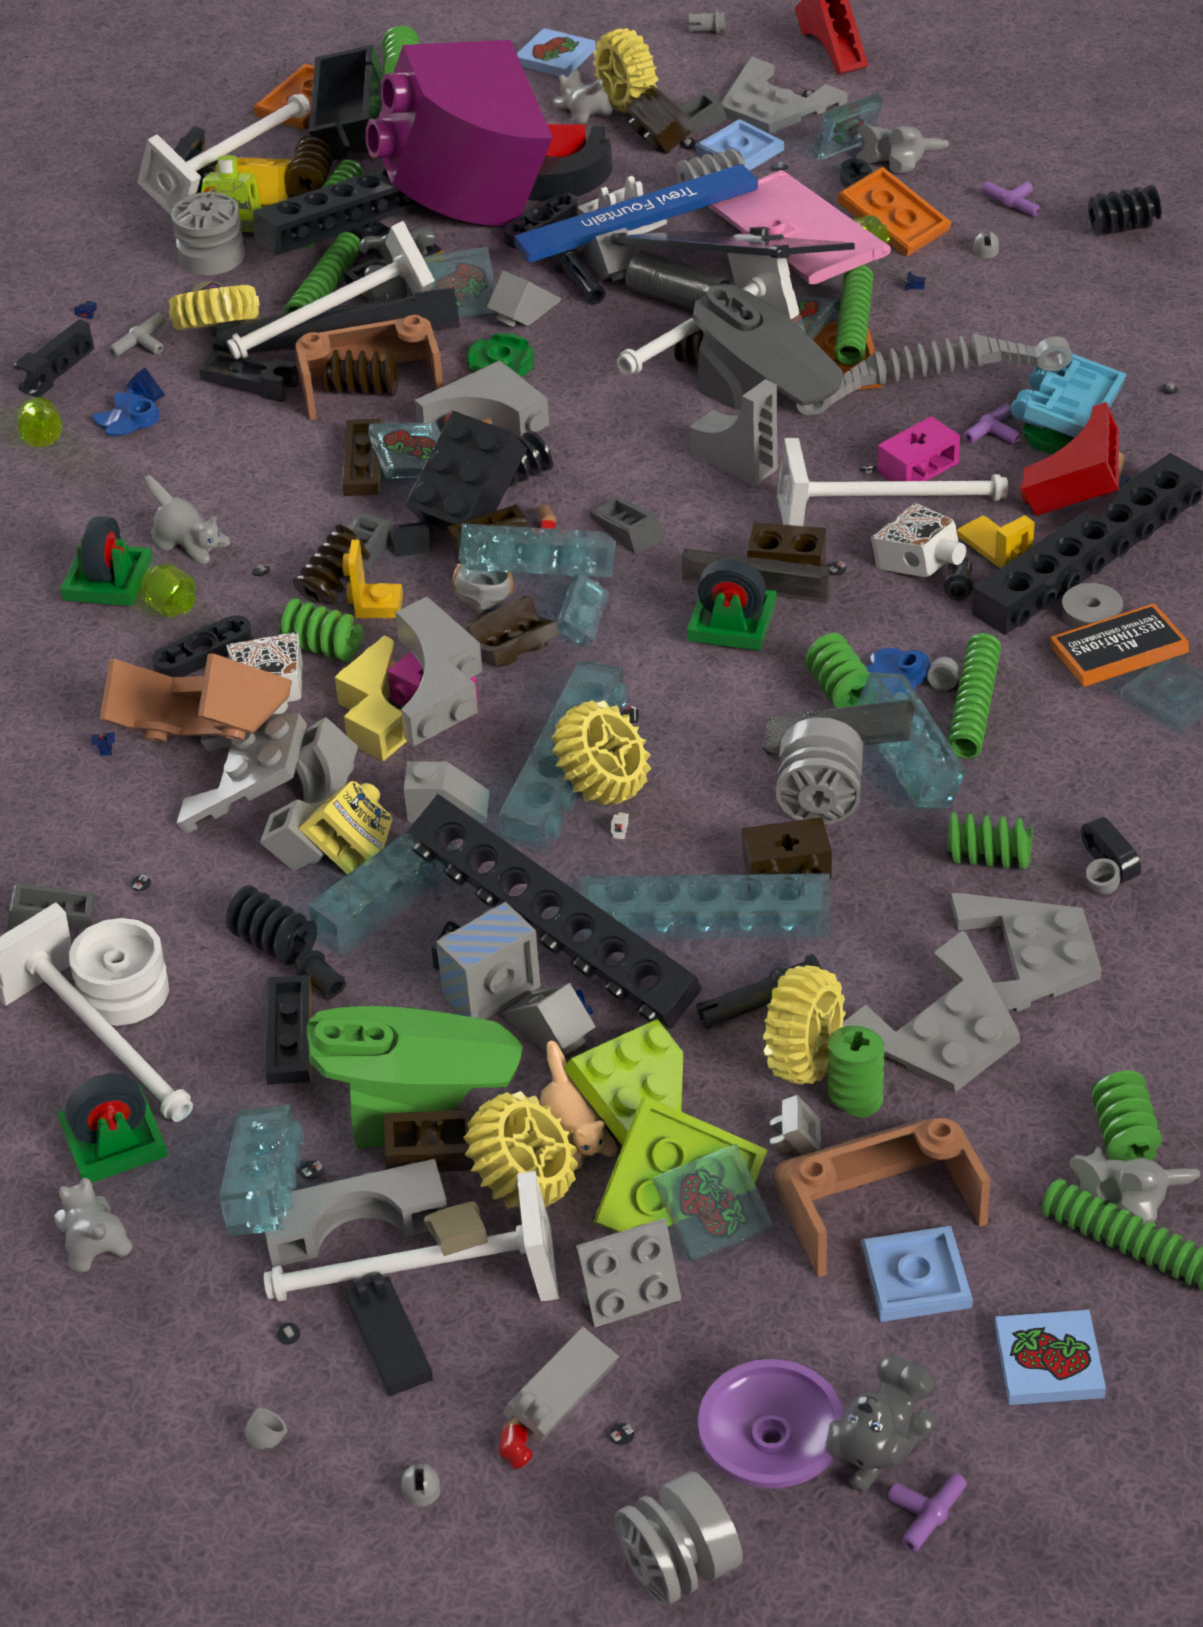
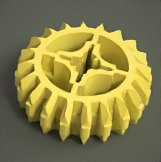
[593,28,658,114]
[168,285,259,330]
[551,700,651,806]
[763,965,846,1085]
[464,1091,579,1211]

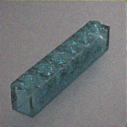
[498,660,628,852]
[580,874,830,940]

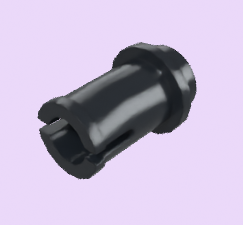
[944,557,973,601]
[294,949,346,999]

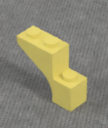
[335,635,407,762]

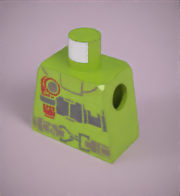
[201,155,262,232]

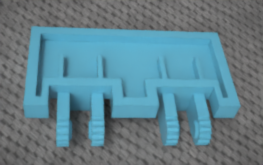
[1010,354,1127,438]

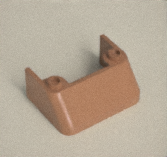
[295,315,443,420]
[100,654,292,743]
[774,1118,990,1277]

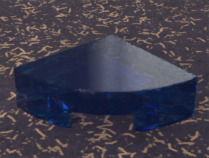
[126,367,165,402]

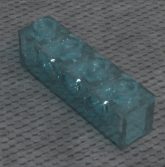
[459,524,616,577]
[855,673,967,809]
[308,832,457,957]
[219,1104,304,1237]

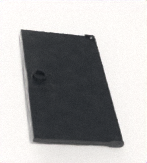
[611,227,855,259]

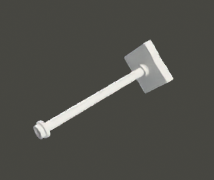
[137,94,310,215]
[227,221,435,359]
[617,252,799,375]
[777,438,1008,526]
[0,903,193,1122]
[264,1171,559,1301]

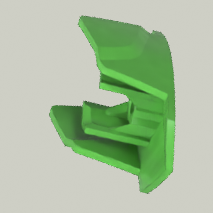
[306,1006,523,1148]

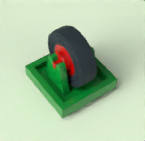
[60,516,153,606]
[687,559,777,651]
[56,1073,168,1183]

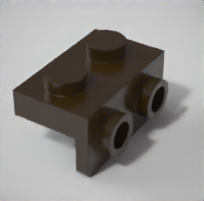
[466,596,560,667]

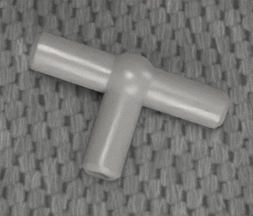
[109,313,166,357]

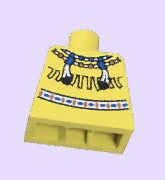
[299,781,392,880]

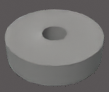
[1061,583,1123,629]

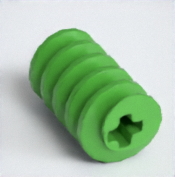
[382,25,419,75]
[279,598,364,662]
[805,632,874,715]
[947,811,1033,870]
[828,1025,885,1118]
[1091,1070,1162,1161]

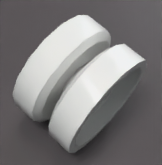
[69,918,169,1026]

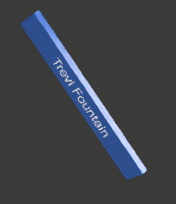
[514,164,758,263]

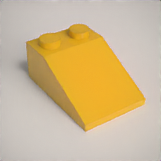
[216,157,292,208]

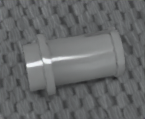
[689,10,726,34]

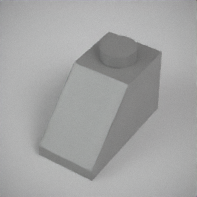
[580,228,635,283]
[487,270,561,327]
[404,761,490,823]
[502,983,596,1054]

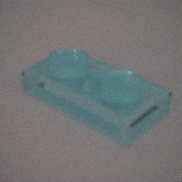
[557,572,609,647]

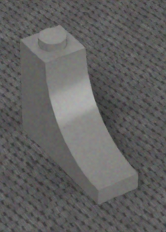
[415,361,549,437]
[689,379,777,487]

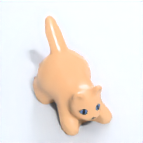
[539,1041,619,1170]

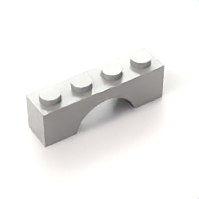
[260,717,358,872]
[258,1159,447,1268]

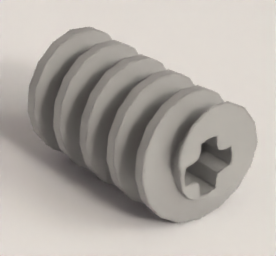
[676,148,746,184]

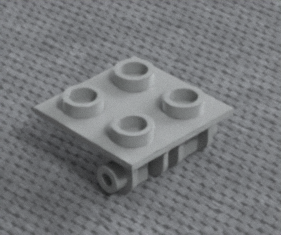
[577,1218,682,1328]

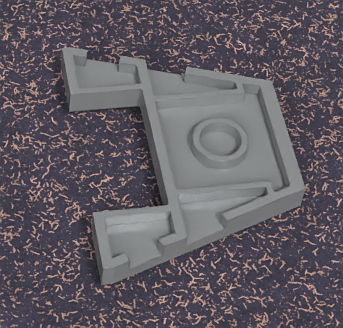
[722,57,848,134]
[177,713,307,833]
[951,893,1101,1012]
[843,930,1020,1092]

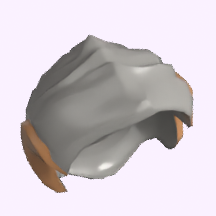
[451,561,513,615]

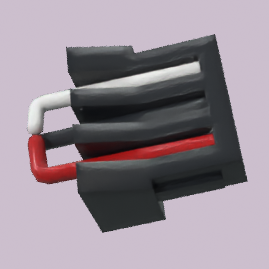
[623,706,639,723]

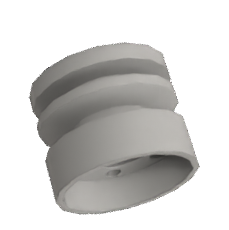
[171,192,245,275]
[776,717,863,824]
[614,1471,743,1608]

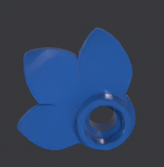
[92,393,160,436]
[866,648,931,708]

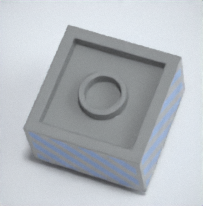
[436,902,541,1020]

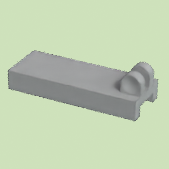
[503,1327,619,1444]

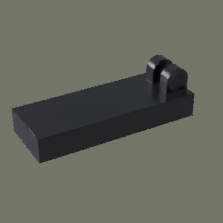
[345,1272,433,1396]

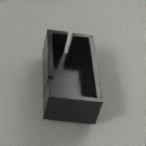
[309,45,384,159]

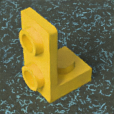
[957,515,1035,568]
[343,540,403,618]

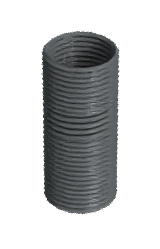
[626,250,731,312]

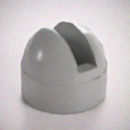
[973,231,999,258]
[927,656,960,691]
[1086,858,1121,895]
[244,1408,288,1450]
[401,1464,441,1507]

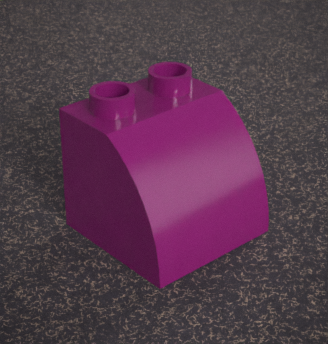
[366,40,553,226]

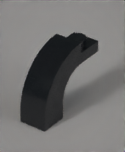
[528,126,613,201]

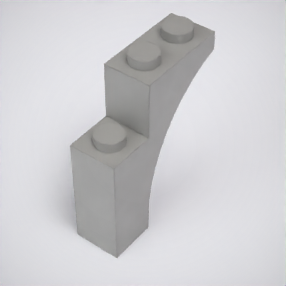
[396,597,482,747]

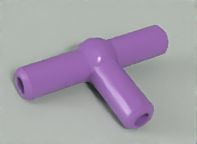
[982,181,1040,217]
[963,403,1020,444]
[888,1473,967,1552]

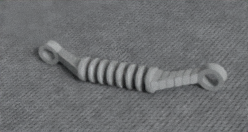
[796,333,1072,415]

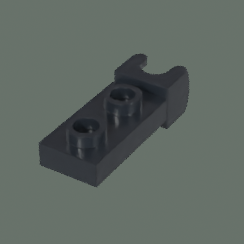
[14,319,94,398]
[199,350,298,402]

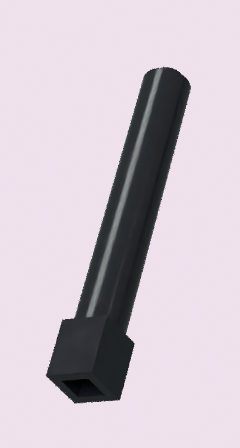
[211,287,460,353]

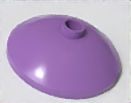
[698,1359,844,1489]

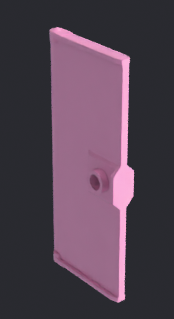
[709,170,891,284]

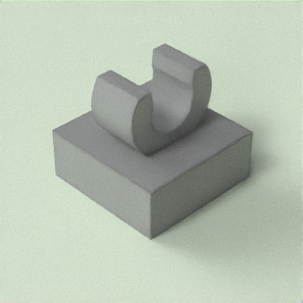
[770,1095,821,1155]

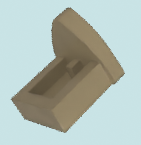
[424,1202,488,1256]

